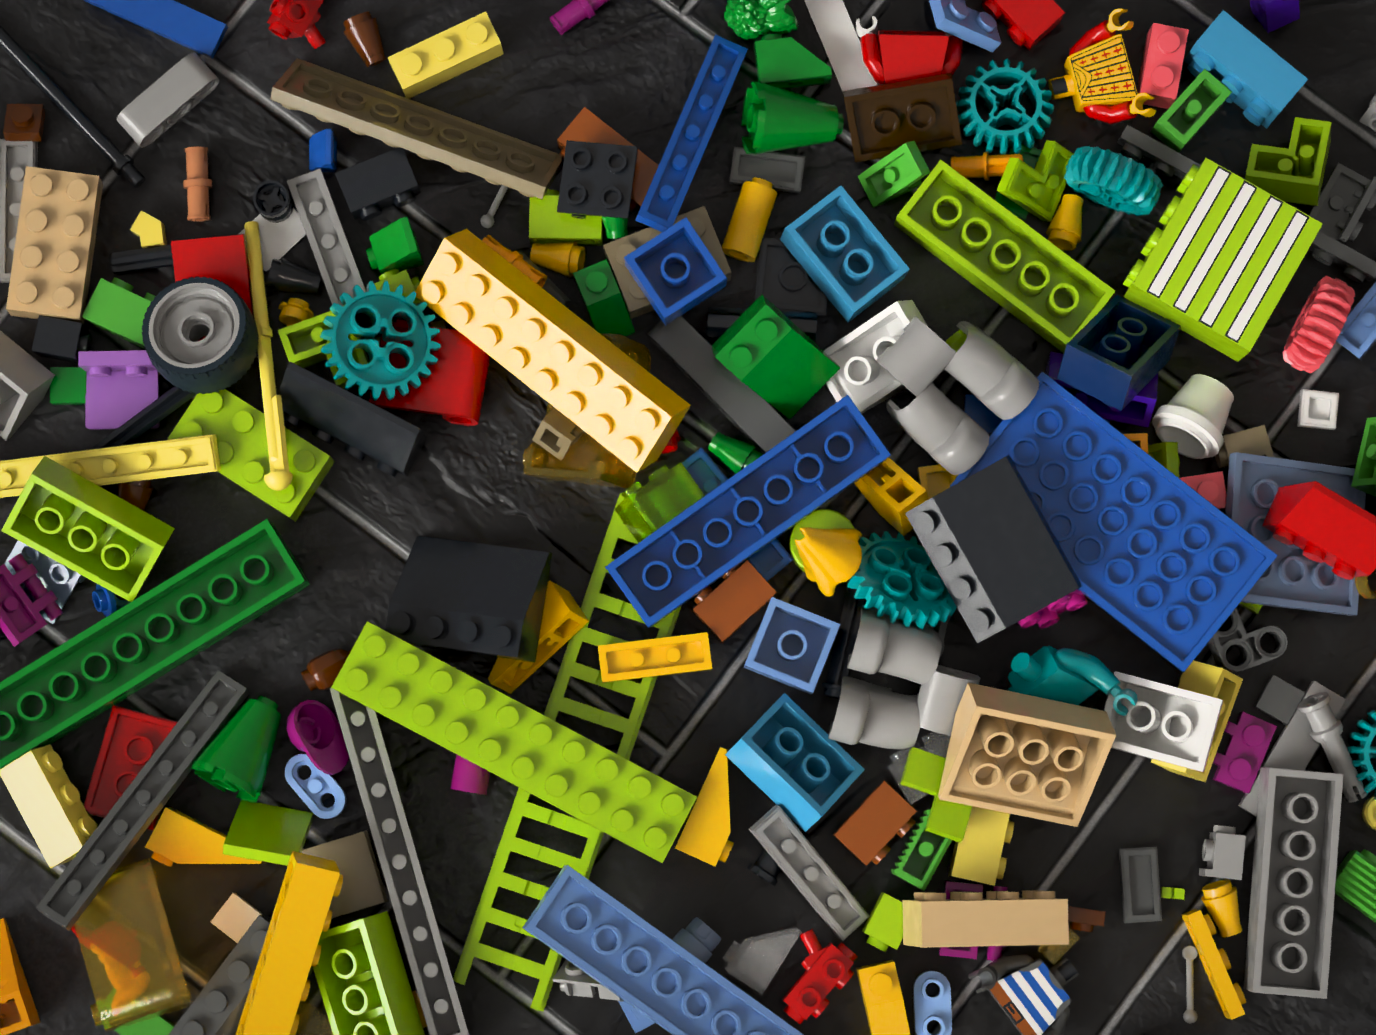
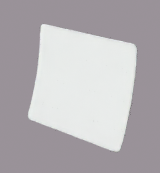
[239,206,306,271]

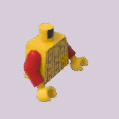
[1048,8,1156,124]

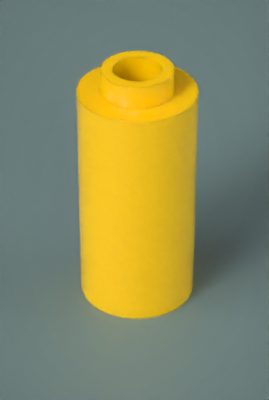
[722,177,778,262]

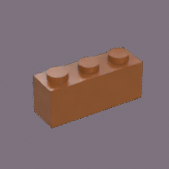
[557,107,659,212]

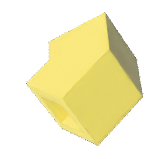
[130,211,167,248]

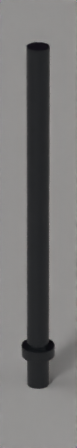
[0,25,146,188]

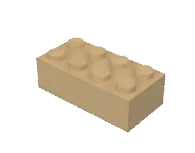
[6,166,103,324]
[902,890,1069,948]

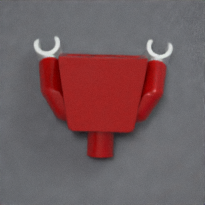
[856,16,963,85]

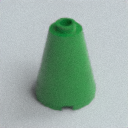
[742,81,844,155]
[191,696,282,803]

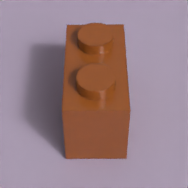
[693,560,777,644]
[833,781,917,866]

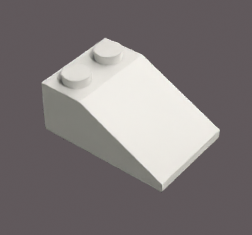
[824,300,928,414]
[1104,671,1223,772]

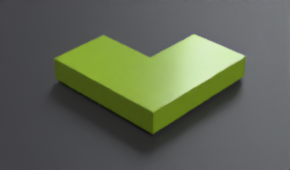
[996,140,1073,222]
[900,747,973,842]

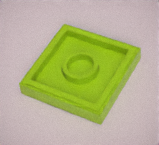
[223,800,313,866]

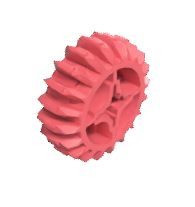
[1283,276,1355,374]

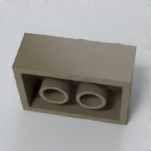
[603,206,732,319]

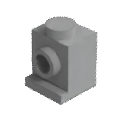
[1199,825,1246,880]

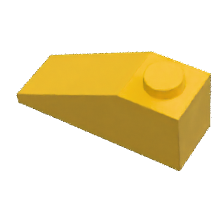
[854,458,928,536]
[488,580,589,694]
[675,747,734,867]
[145,807,266,867]
[856,960,910,1035]

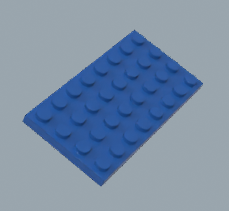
[950,372,1278,672]

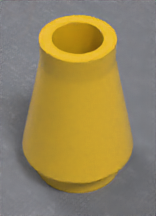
[1046,194,1084,251]
[530,242,586,277]
[1201,879,1242,937]

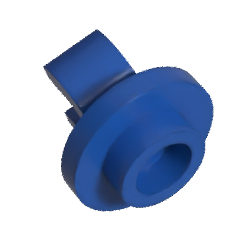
[92,584,130,617]

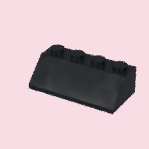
[278,362,427,477]

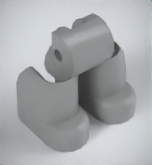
[876,316,1039,475]
[828,605,981,749]

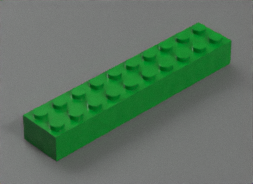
[0,519,311,769]

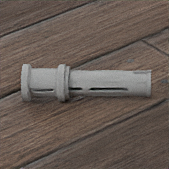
[1298,692,1368,803]

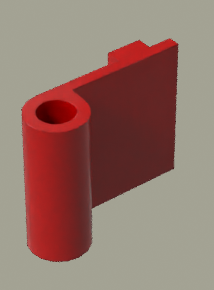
[369,320,490,426]

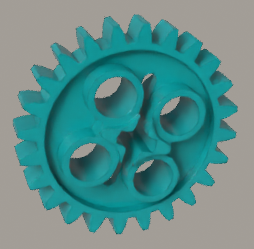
[320,281,441,401]
[847,531,957,629]

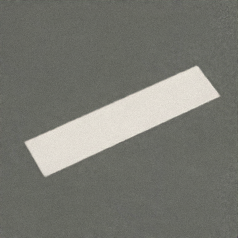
[804,0,878,94]

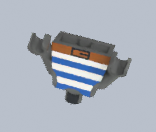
[968,954,1079,1035]

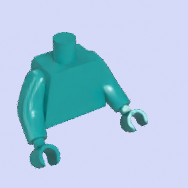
[1007,645,1138,716]

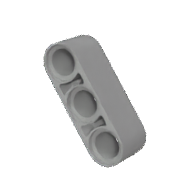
[117,52,219,148]

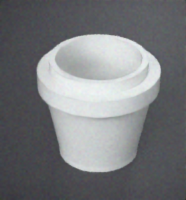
[1152,374,1234,459]

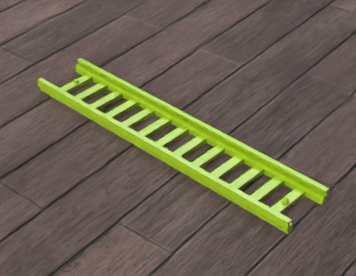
[453,493,682,1012]

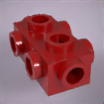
[267,0,326,49]
[782,928,858,1025]

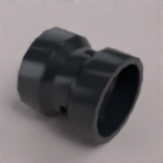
[253,180,294,223]

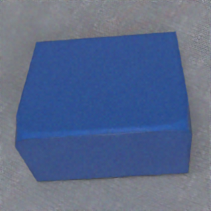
[309,129,337,172]

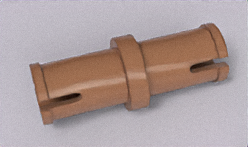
[183,146,212,222]

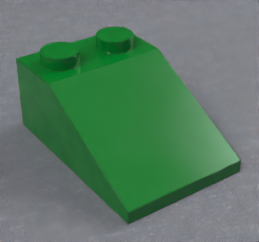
[712,294,840,419]

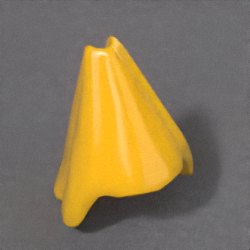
[794,527,862,597]

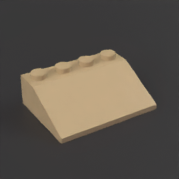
[938,682,1116,827]

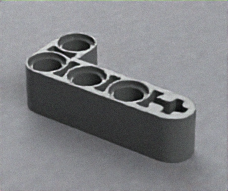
[1208,608,1288,673]

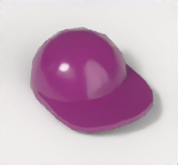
[287,700,349,775]

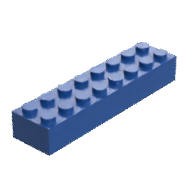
[605,395,891,628]

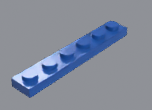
[635,35,748,232]

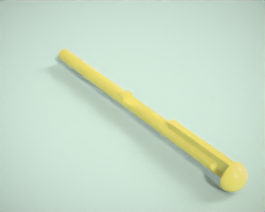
[244,221,293,491]

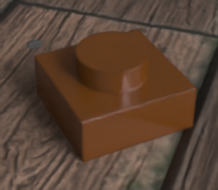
[3,104,46,141]
[1068,906,1106,932]

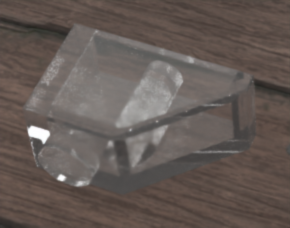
[722,926,802,994]

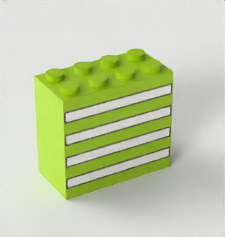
[1123,158,1323,362]

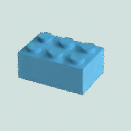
[1184,10,1308,129]
[780,185,910,322]
[725,693,865,832]

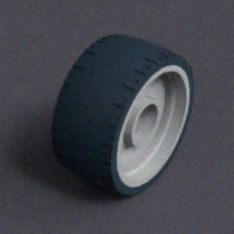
[142,277,259,394]

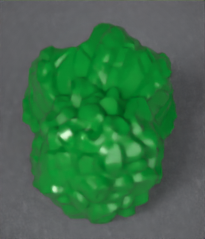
[724,0,799,40]

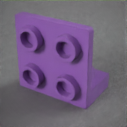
[78,350,159,430]

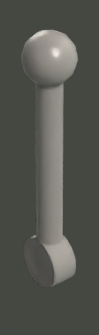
[480,185,508,228]
[1182,945,1198,1024]

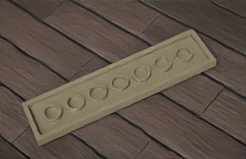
[270,58,564,199]

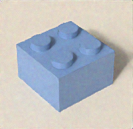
[743,597,840,695]

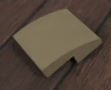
[302,830,388,918]

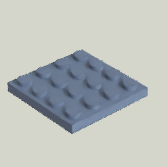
[1225,452,1366,616]

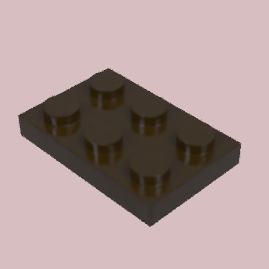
[843,73,962,162]

